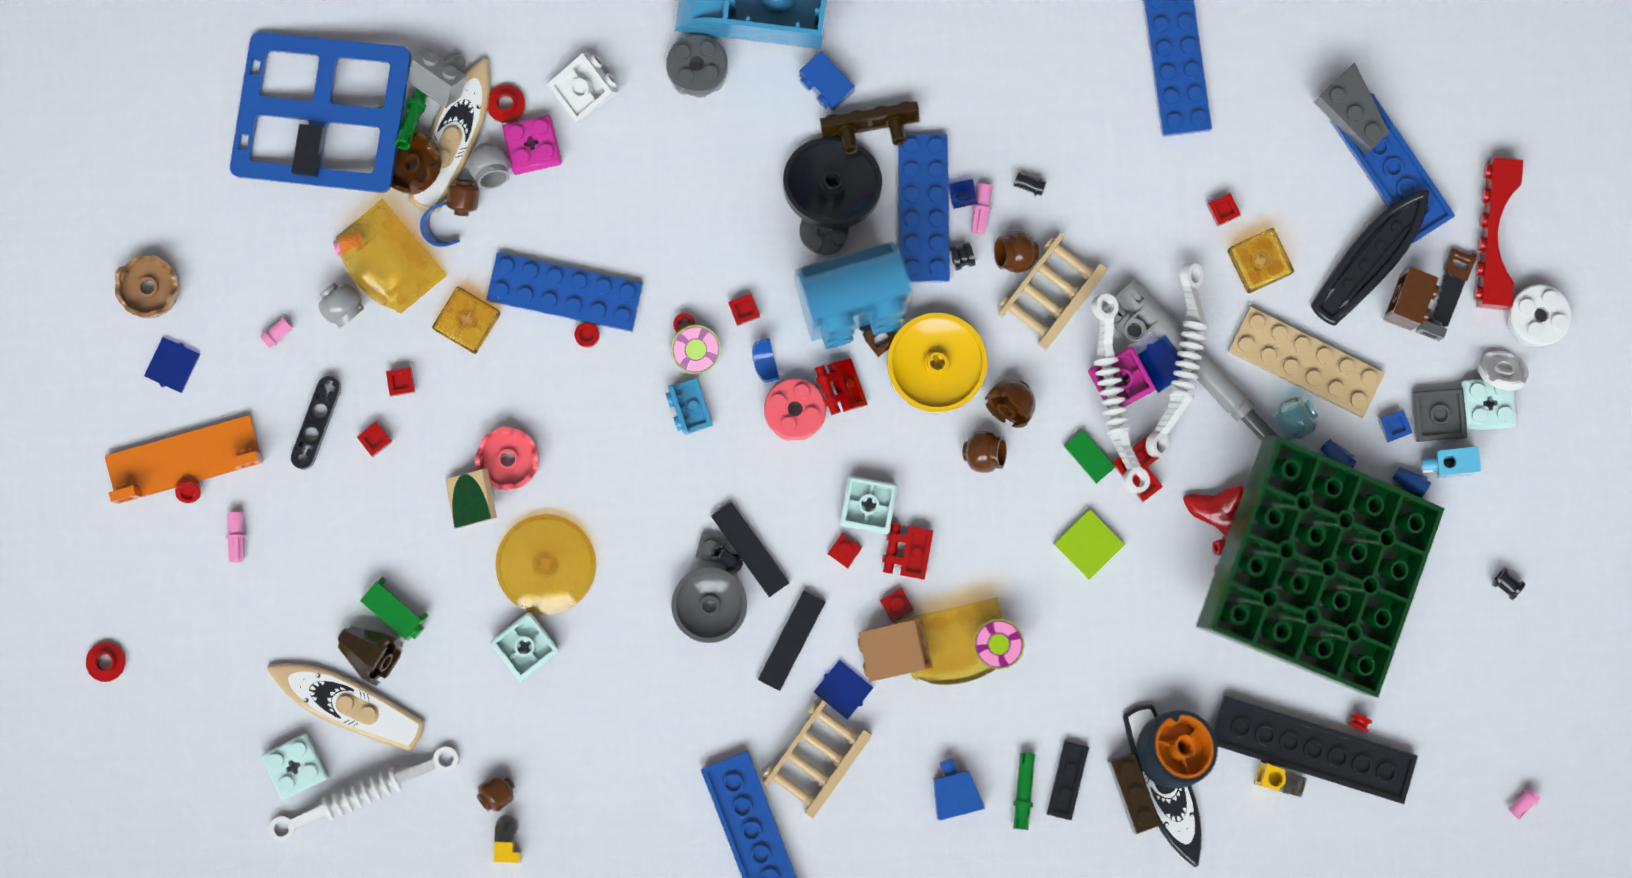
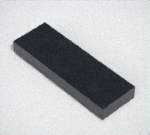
[1046,741,1089,821]

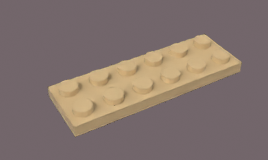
[1228,307,1385,418]

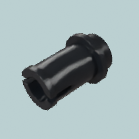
[1014,172,1047,196]
[711,545,743,573]

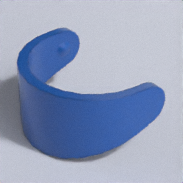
[420,202,461,247]
[752,338,780,383]

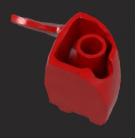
[1183,483,1243,573]

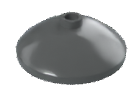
[671,567,747,643]

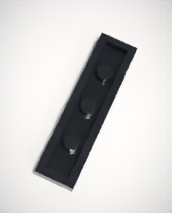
[711,502,789,598]
[758,590,826,691]

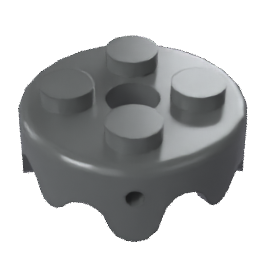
[666,34,728,98]

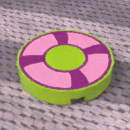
[671,324,720,374]
[974,619,1025,670]

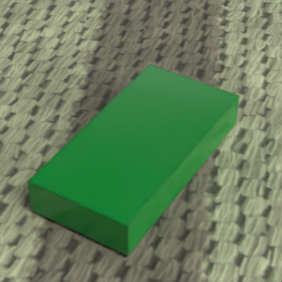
[1063,430,1116,484]

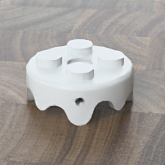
[1507,284,1572,347]

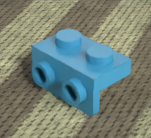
[665,378,713,435]

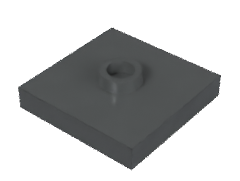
[1411,388,1467,442]

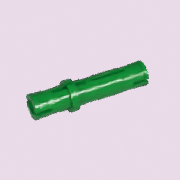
[394,86,427,150]
[1013,753,1036,830]

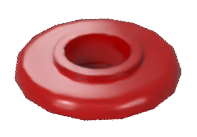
[487,85,525,123]
[86,642,125,682]

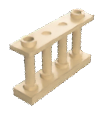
[999,233,1108,351]
[763,700,872,819]

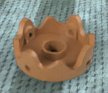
[115,255,180,318]

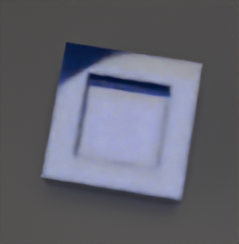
[949,178,978,209]

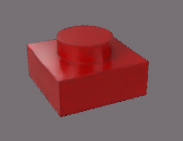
[1207,193,1241,227]
[728,293,760,326]
[386,367,416,397]
[357,422,393,457]
[827,534,862,569]
[880,588,914,622]

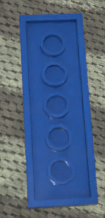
[1143,0,1212,137]
[1330,93,1455,244]
[898,134,950,283]
[486,252,643,332]
[701,751,797,878]

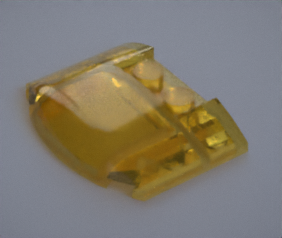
[336,199,447,313]
[899,597,1002,685]

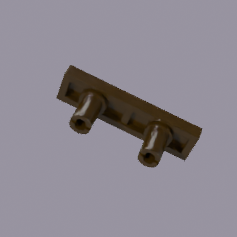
[820,101,919,154]

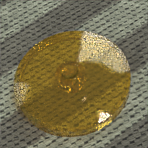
[495,514,596,615]

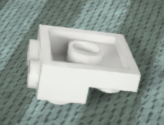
[547,53,619,123]

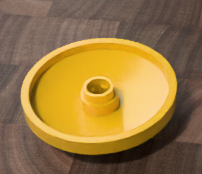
[887,313,987,413]

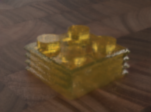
[1227,228,1294,294]
[432,286,501,354]

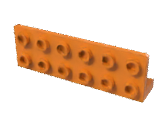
[105,415,263,504]

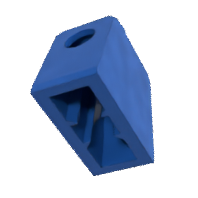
[933,758,985,821]

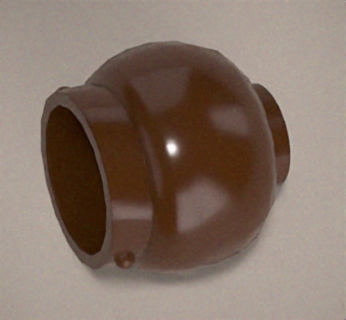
[994,231,1039,273]
[962,431,1007,473]

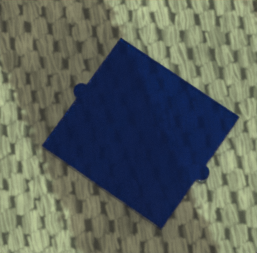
[1138,335,1183,393]
[144,337,201,393]
[814,660,873,720]

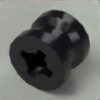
[950,242,976,271]

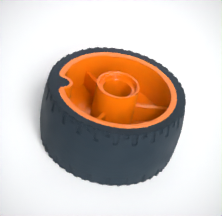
[1136,710,1218,789]

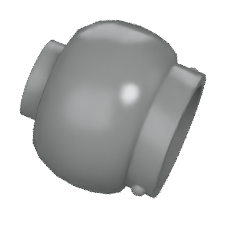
[467,143,510,189]
[319,282,364,328]

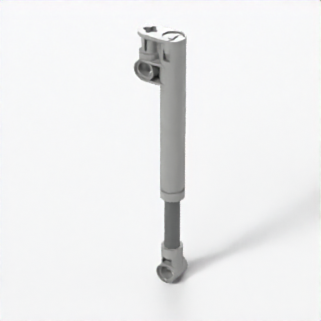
[1102,279,1278,441]

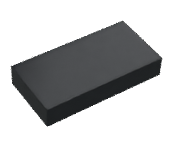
[291,124,326,177]

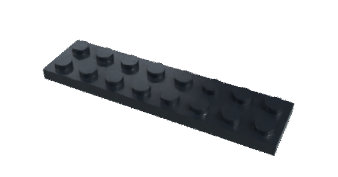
[1213,696,1418,804]

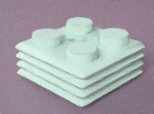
[1459,379,1517,431]
[840,476,898,534]
[490,612,560,681]
[261,734,329,800]

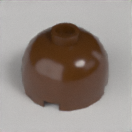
[985,380,1036,428]

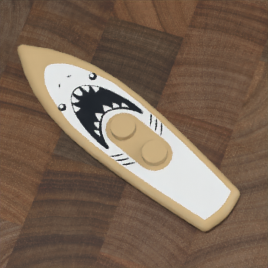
[409,57,490,213]
[267,663,424,751]

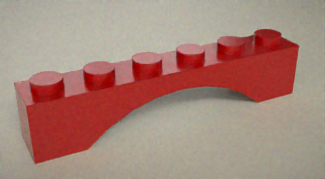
[1473,157,1524,310]

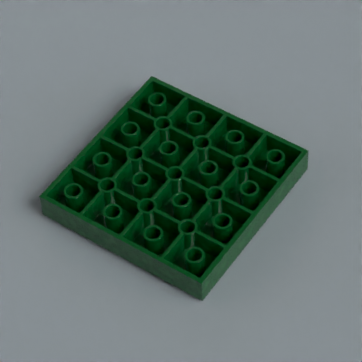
[1196,435,1445,698]

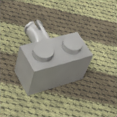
[408,49,467,108]

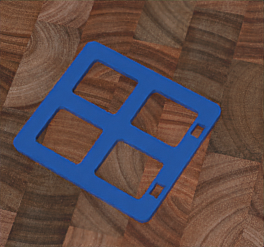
[230,32,411,193]

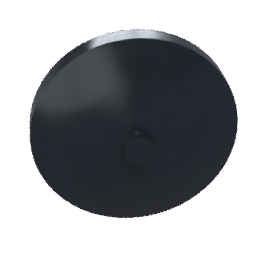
[783,137,882,229]

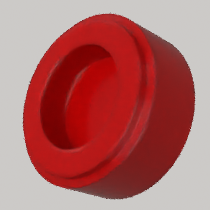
[574,322,600,348]
[175,477,201,503]

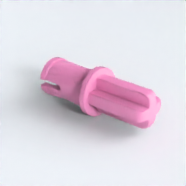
[971,184,993,234]
[226,512,246,563]

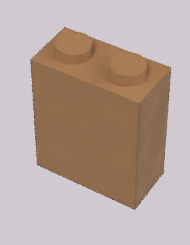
[857,619,933,682]

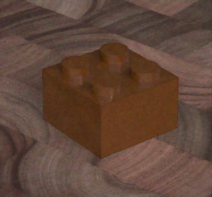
[1383,267,1440,331]

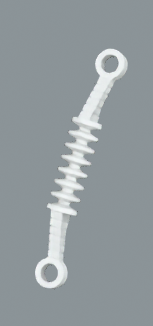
[1146,263,1208,457]
[1092,294,1150,494]
[269,746,459,842]

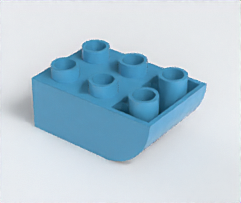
[675,0,827,49]
[795,241,913,349]

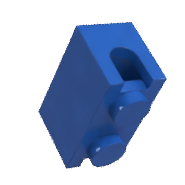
[799,51,855,111]

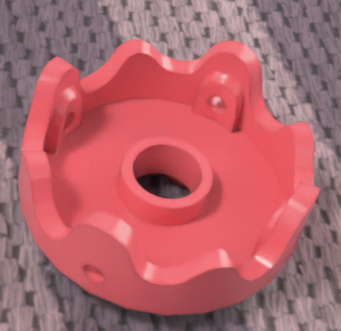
[764,378,826,441]
[475,427,539,491]

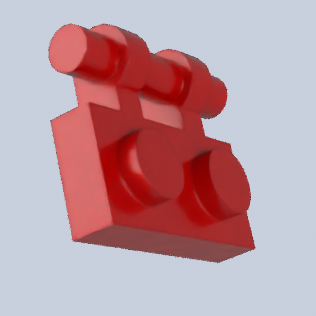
[815,358,868,415]
[882,523,934,580]

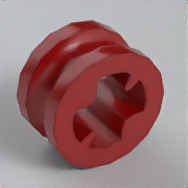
[673,313,696,333]
[1347,712,1373,733]

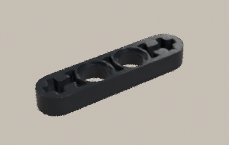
[291,376,341,470]

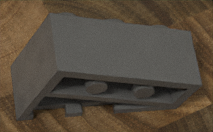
[1314,62,1390,155]

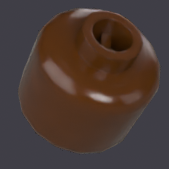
[446,179,480,216]
[476,774,515,812]

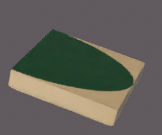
[445,469,497,528]

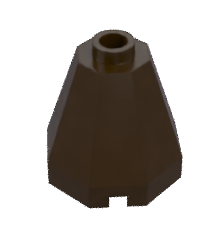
[338,626,403,686]

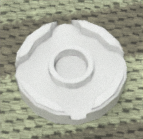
[1478,351,1529,390]

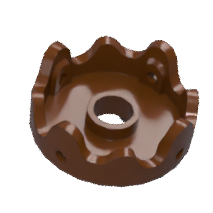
[391,131,442,195]

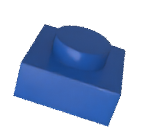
[1378,410,1413,443]

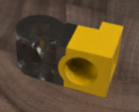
[1254,762,1307,798]
[493,815,521,863]

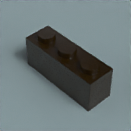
[1107,753,1160,834]

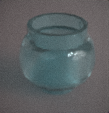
[1273,397,1319,441]

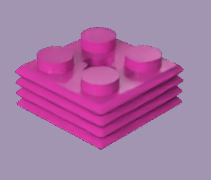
[502,115,562,175]
[1088,346,1156,409]

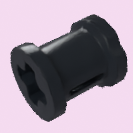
[1491,568,1526,600]

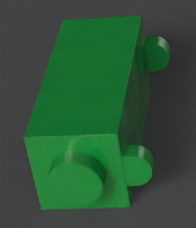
[360,576,429,640]

